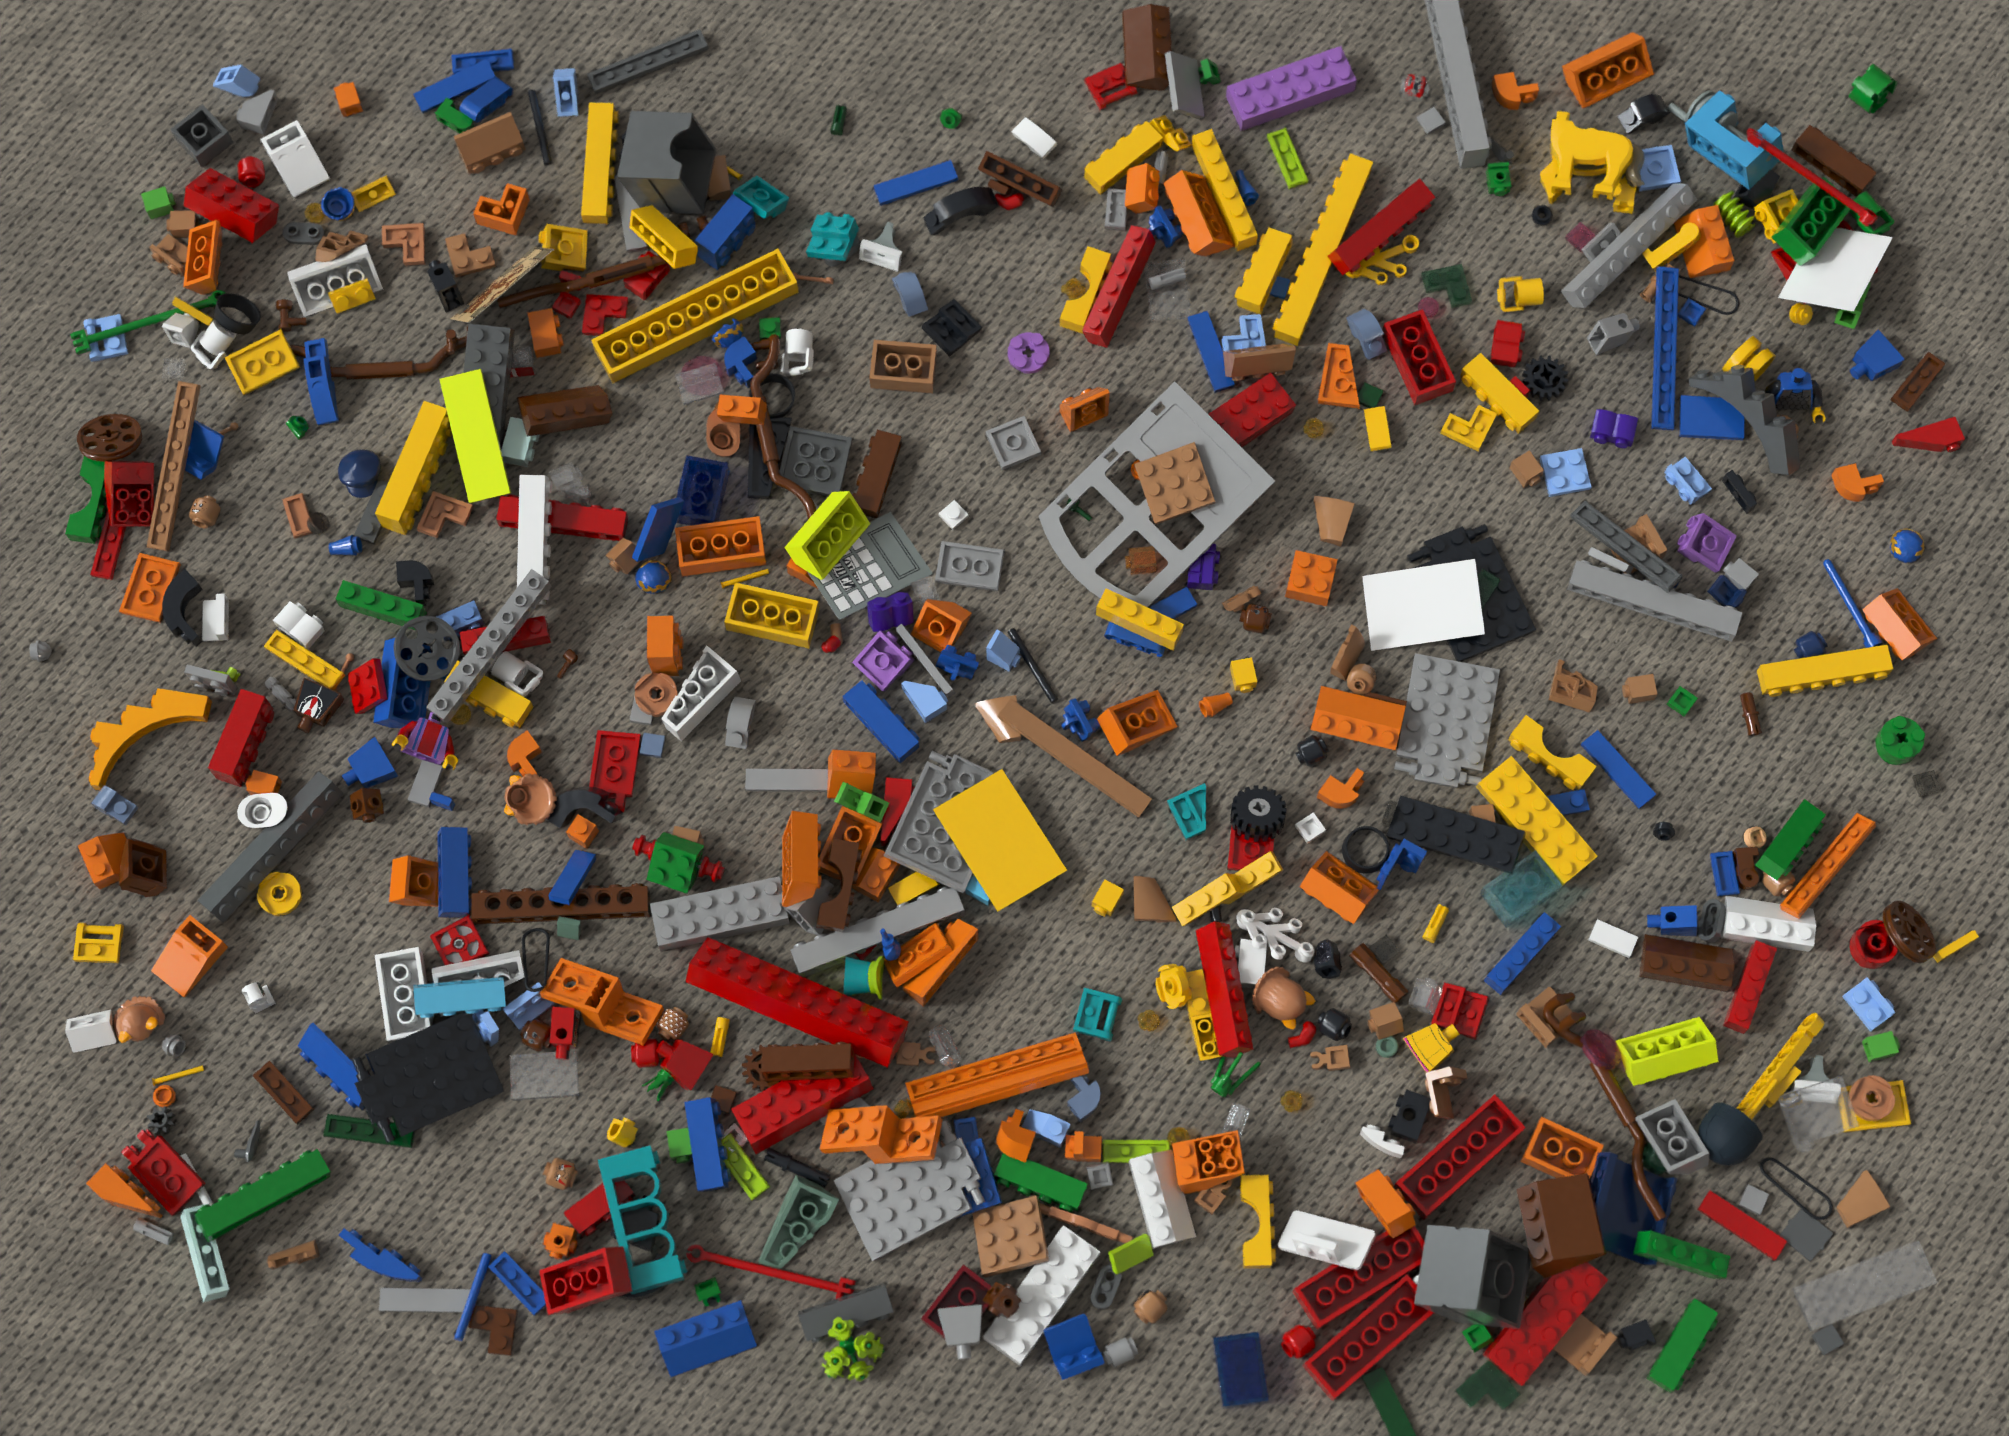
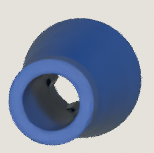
[329,535,362,556]

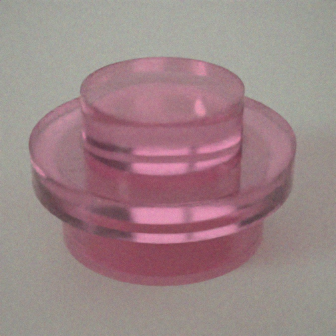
[1418,297,1439,318]

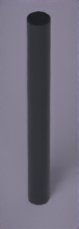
[528,89,552,165]
[1007,628,1058,703]

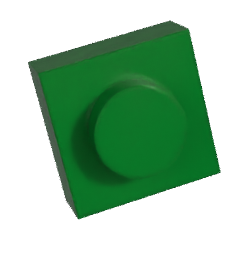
[759,317,781,340]
[1666,686,1698,717]
[1462,1324,1494,1353]

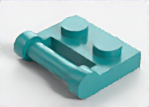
[1073,988,1122,1041]

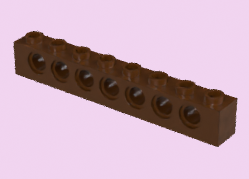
[471,883,650,925]

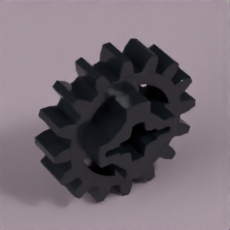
[1522,355,1568,401]

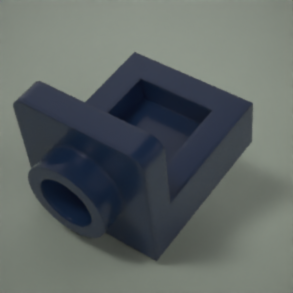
[1707,575,1747,608]

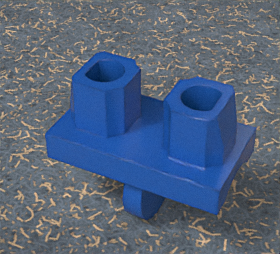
[1148,205,1184,248]
[935,645,979,681]
[1061,698,1100,742]

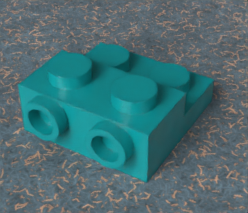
[733,176,789,219]
[806,212,859,261]

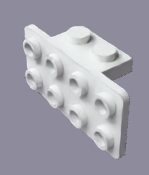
[1278,1211,1376,1270]

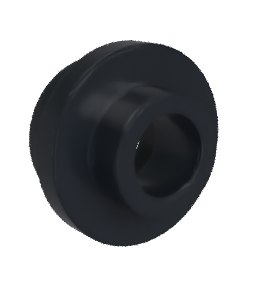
[1532,205,1553,226]
[1653,822,1675,841]

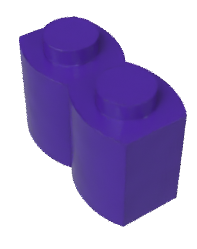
[1590,409,1638,448]
[867,592,914,632]

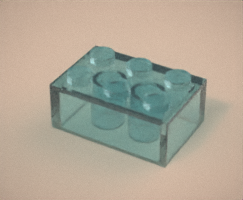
[1480,850,1562,928]

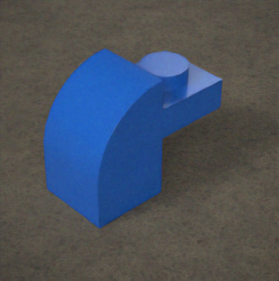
[724,336,757,388]

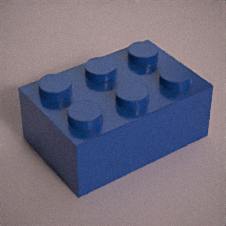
[694,194,756,270]

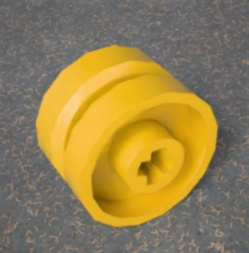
[1722,336,1776,381]

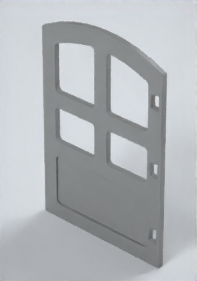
[1039,381,1276,608]

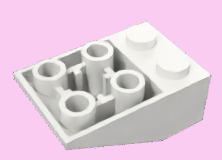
[261,120,330,198]

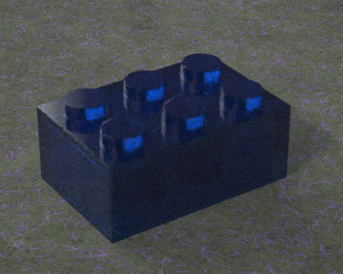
[676,455,730,526]
[1212,1332,1269,1409]

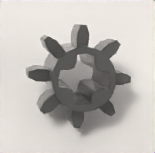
[147,1106,176,1135]

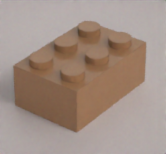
[869,340,937,393]

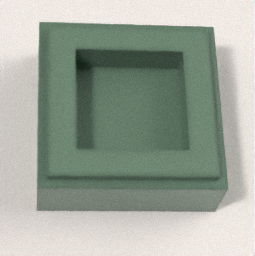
[557,916,581,940]

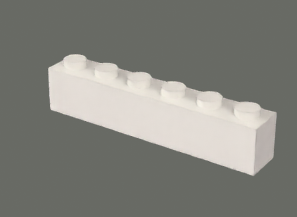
[517,475,552,605]

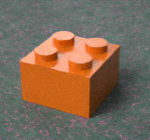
[1285,550,1338,607]

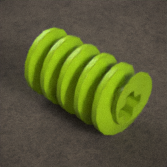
[1713,191,1756,238]

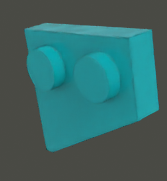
[1167,783,1206,840]

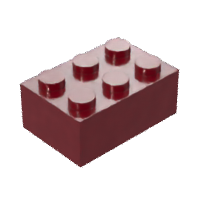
[921,1264,992,1349]

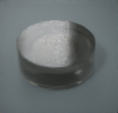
[307,512,330,534]

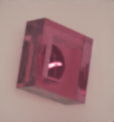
[1565,222,1596,252]

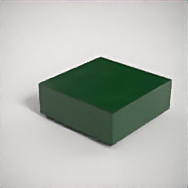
[1358,382,1384,408]

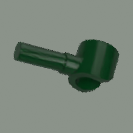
[1066,498,1092,521]

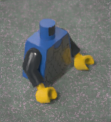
[1765,368,1826,423]

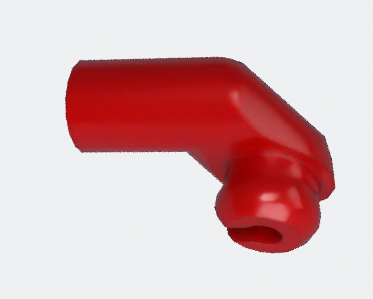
[995,193,1024,210]
[1288,1021,1316,1048]

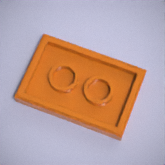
[119,553,181,623]
[884,922,952,988]

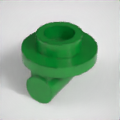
[940,108,963,129]
[286,416,309,440]

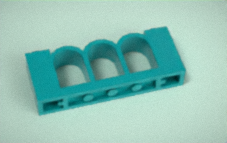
[598,1145,687,1294]

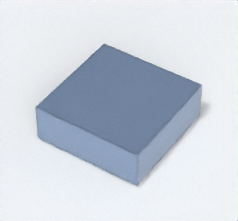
[640,733,665,758]

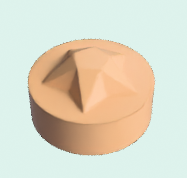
[1744,826,1766,848]

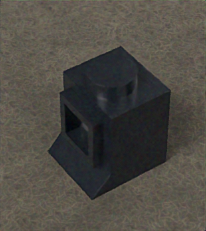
[1617,1319,1656,1351]

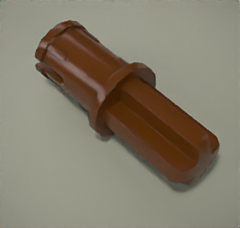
[1740,692,1762,736]

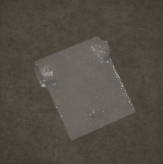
[1778,1075,1859,1152]

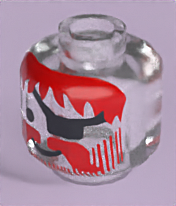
[1399,74,1430,103]

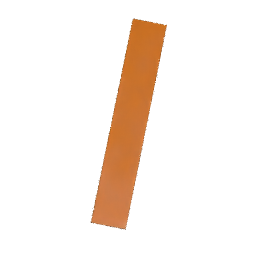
[1780,813,1876,919]

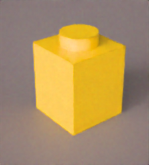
[1230,657,1257,693]
[1092,879,1124,917]

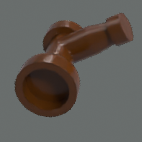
[276,299,306,332]

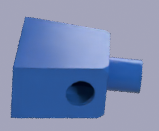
[1850,330,1905,381]
[342,737,398,788]
[1647,905,1697,936]

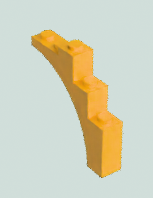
[89,688,212,790]

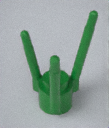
[1210,1052,1261,1098]

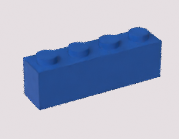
[842,680,920,763]
[437,827,472,918]
[1484,912,1561,995]
[684,1097,731,1192]

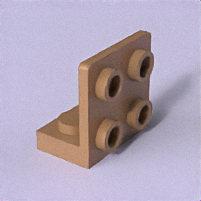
[1610,514,1667,574]
[1516,987,1572,1048]
[1425,1066,1468,1120]
[1553,1314,1617,1376]

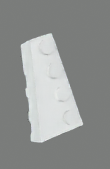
[662,645,741,741]
[432,950,524,1017]

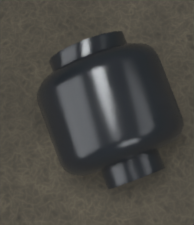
[1295,735,1329,767]
[1318,1008,1352,1041]

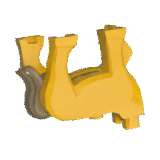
[1540,111,1645,214]

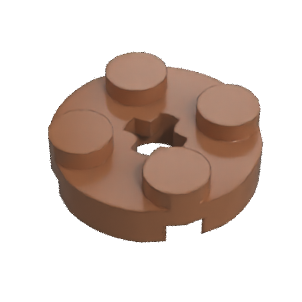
[634,673,678,717]
[1848,1075,1895,1121]

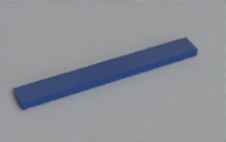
[1651,266,1679,430]

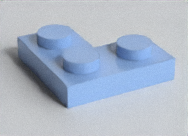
[1222,314,1266,351]
[472,1009,499,1047]

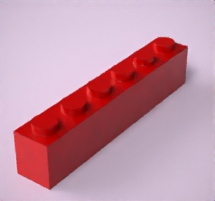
[1327,178,1435,275]
[1082,225,1156,348]
[496,495,629,541]
[1196,921,1253,1058]

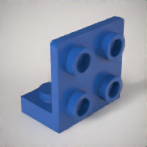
[185,420,224,480]
[1376,839,1427,890]
[1043,1314,1105,1380]

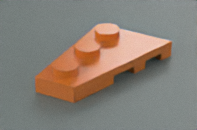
[1318,343,1360,409]

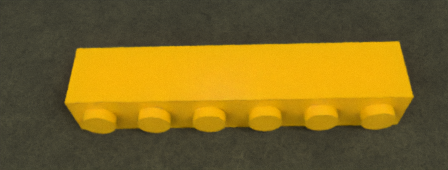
[581,103,619,224]
[1191,129,1258,251]
[1757,645,1893,697]

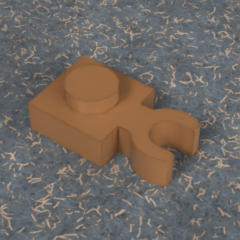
[1222,586,1261,612]
[896,1042,936,1066]
[1310,1045,1351,1071]
[1194,1180,1232,1215]

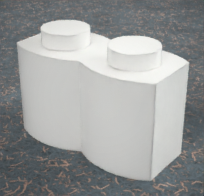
[273,601,325,650]

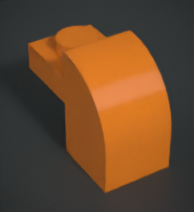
[1491,72,1539,110]
[1831,463,1884,502]
[507,730,542,777]
[1317,768,1365,809]
[996,1109,1036,1162]
[1065,1131,1102,1162]

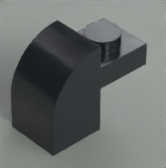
[1618,94,1670,134]
[396,560,434,606]

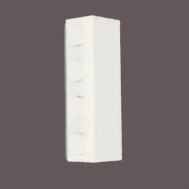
[287,244,383,317]
[1721,896,1816,952]
[1129,1150,1196,1249]

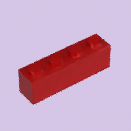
[460,615,551,655]
[1723,940,1777,1034]

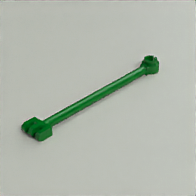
[70,290,226,354]

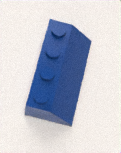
[373,638,431,728]
[298,1022,365,1110]
[654,1300,757,1377]

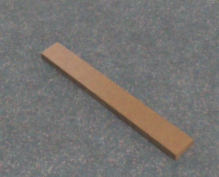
[146,381,201,552]
[998,698,1152,818]

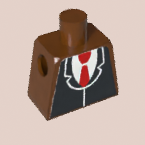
[294,678,344,733]

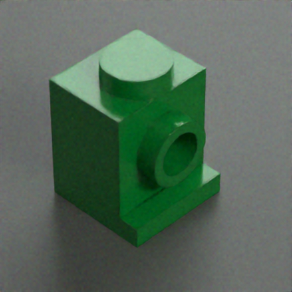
[1486,162,1511,196]

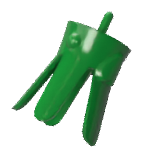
[642,1069,675,1101]

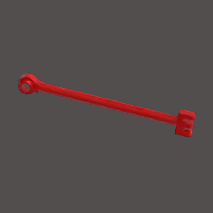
[1747,128,1878,227]
[686,1244,856,1299]

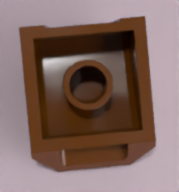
[119,838,167,897]

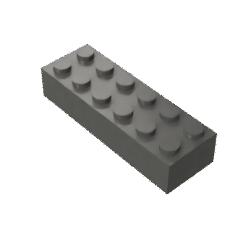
[455,324,515,450]

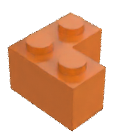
[473,183,530,235]

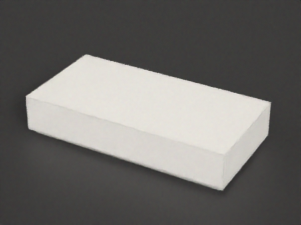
[1588,919,1638,958]

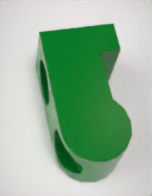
[435,97,475,134]

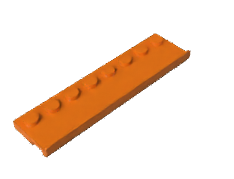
[905,1032,1089,1117]

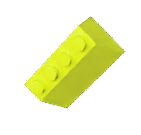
[784,491,870,580]
[1615,1017,1718,1086]

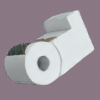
[242,982,275,1013]

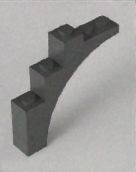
[1689,365,1800,475]

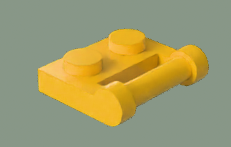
[73,923,124,963]

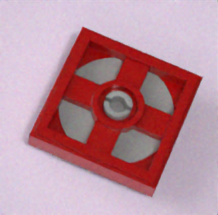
[430,915,489,965]

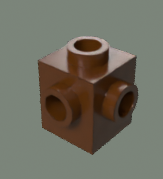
[350,788,384,823]
[982,1282,1022,1318]

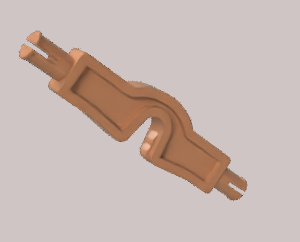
[1040,1203,1133,1243]

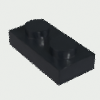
[1722,470,1757,514]

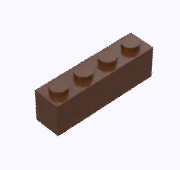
[1791,125,1877,197]
[978,151,1063,208]
[852,429,902,519]
[761,1042,855,1081]

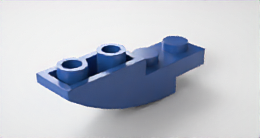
[304,338,339,425]
[339,1228,423,1282]

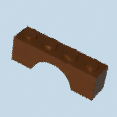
[816,838,862,932]

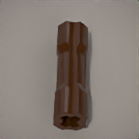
[1349,943,1409,1004]

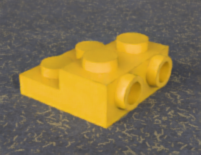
[1754,189,1799,244]
[538,224,588,272]

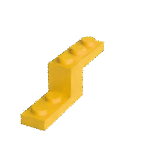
[1172,851,1284,926]

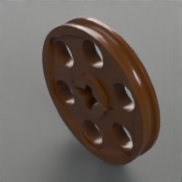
[77,414,143,461]
[1883,901,1936,963]

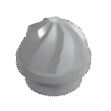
[29,640,52,662]
[162,1035,186,1057]

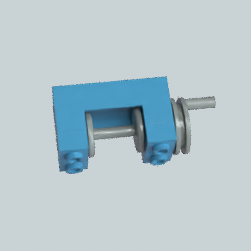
[1668,90,1783,190]

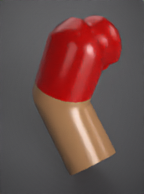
[821,623,843,653]

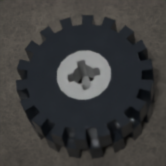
[1230,785,1287,842]

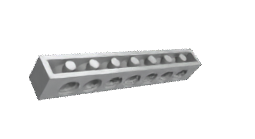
[426,569,552,724]

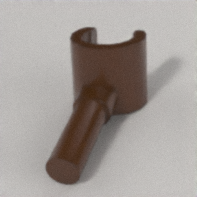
[557,649,578,679]

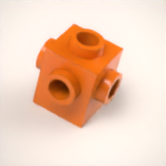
[543,1223,578,1260]

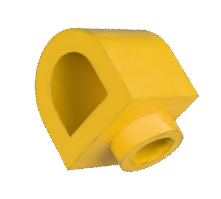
[607,1118,638,1148]

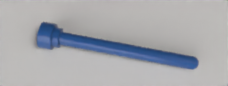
[1823,559,1883,648]

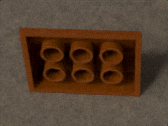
[1516,1174,1606,1278]

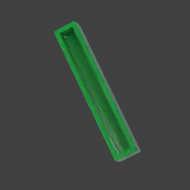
[195,1149,331,1243]

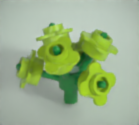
[822,1317,885,1381]

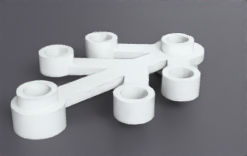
[1236,908,1314,963]

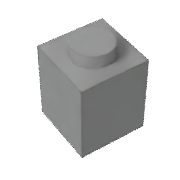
[1723,558,1759,590]

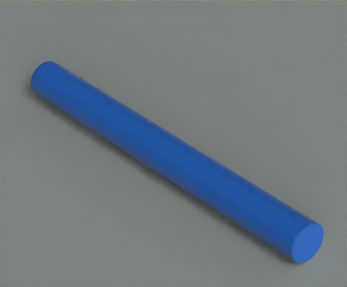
[454,1253,492,1341]

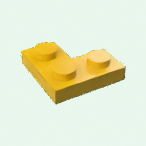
[1440,405,1497,451]

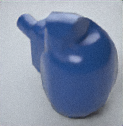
[880,929,901,961]

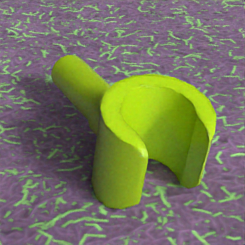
[211,667,240,682]

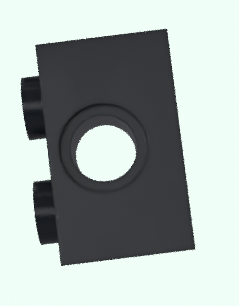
[1388,1089,1431,1143]

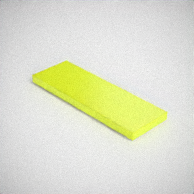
[439,369,511,503]

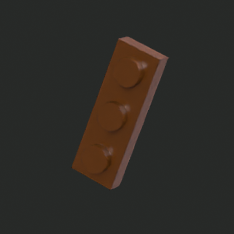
[1890,351,1946,412]
[252,1060,314,1125]

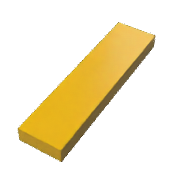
[264,629,345,690]

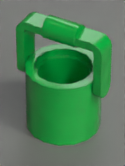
[1849,191,1894,235]

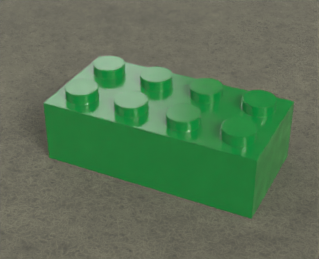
[1771,176,1850,266]

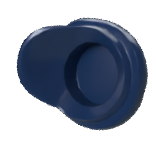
[338,449,381,498]

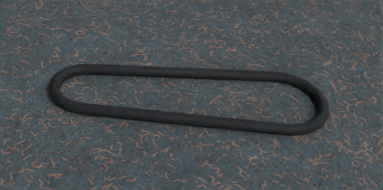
[1678,275,1739,315]
[522,928,550,992]
[1760,1157,1833,1220]

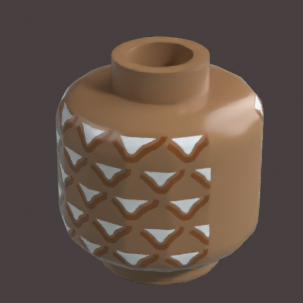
[656,1007,689,1041]

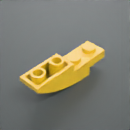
[1186,969,1222,1061]

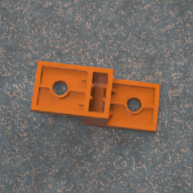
[540,958,664,1046]
[820,1105,943,1164]

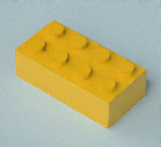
[724,583,820,649]

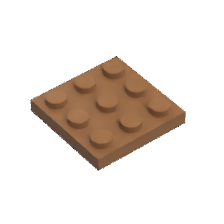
[1134,442,1216,525]
[972,1196,1049,1278]

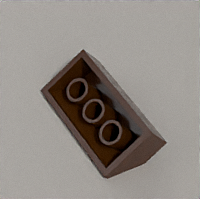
[1122,4,1172,91]
[517,385,612,437]
[1639,934,1734,992]

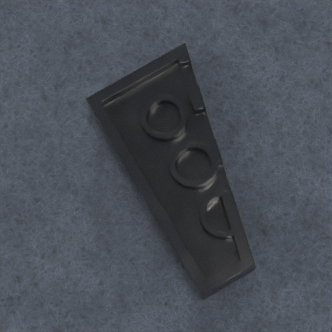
[748,417,792,499]

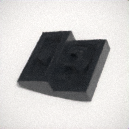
[921,299,982,357]

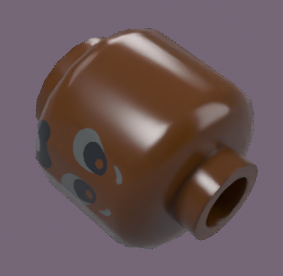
[1239,603,1272,634]
[520,1019,552,1052]

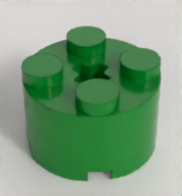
[1848,64,1897,114]
[1875,716,1925,765]

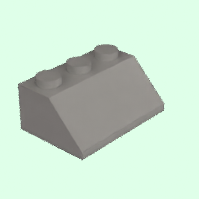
[1635,1099,1709,1174]

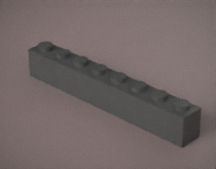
[197,771,344,923]

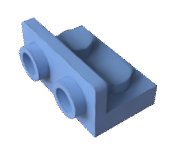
[436,601,485,641]

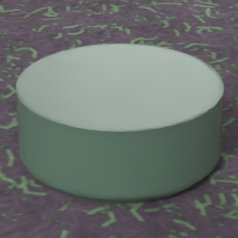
[1375,1036,1398,1058]

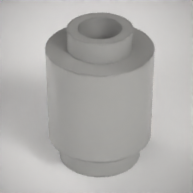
[1103,1337,1138,1367]

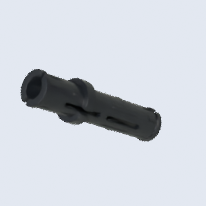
[764,1147,831,1188]

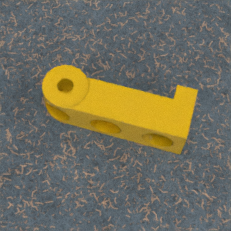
[1642,223,1701,272]

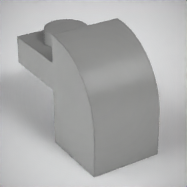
[725,697,756,749]

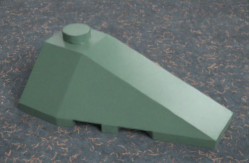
[758,1175,839,1269]

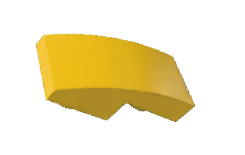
[1149,115,1191,151]
[1364,406,1392,451]
[888,872,940,906]

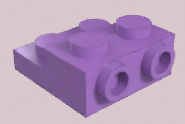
[1677,513,1736,572]
[852,631,915,691]

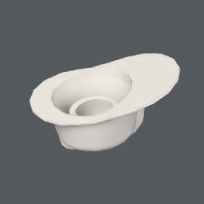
[237,793,287,828]

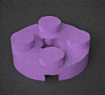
[1008,332,1049,374]

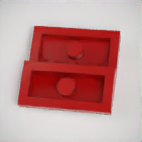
[1431,982,1489,1040]

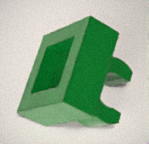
[1198,58,1221,85]
[694,1277,721,1307]

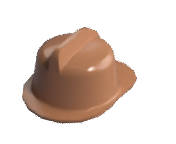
[706,409,740,457]

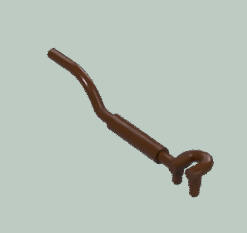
[497,216,709,308]
[289,326,468,380]
[750,334,817,520]
[1543,992,1667,1222]

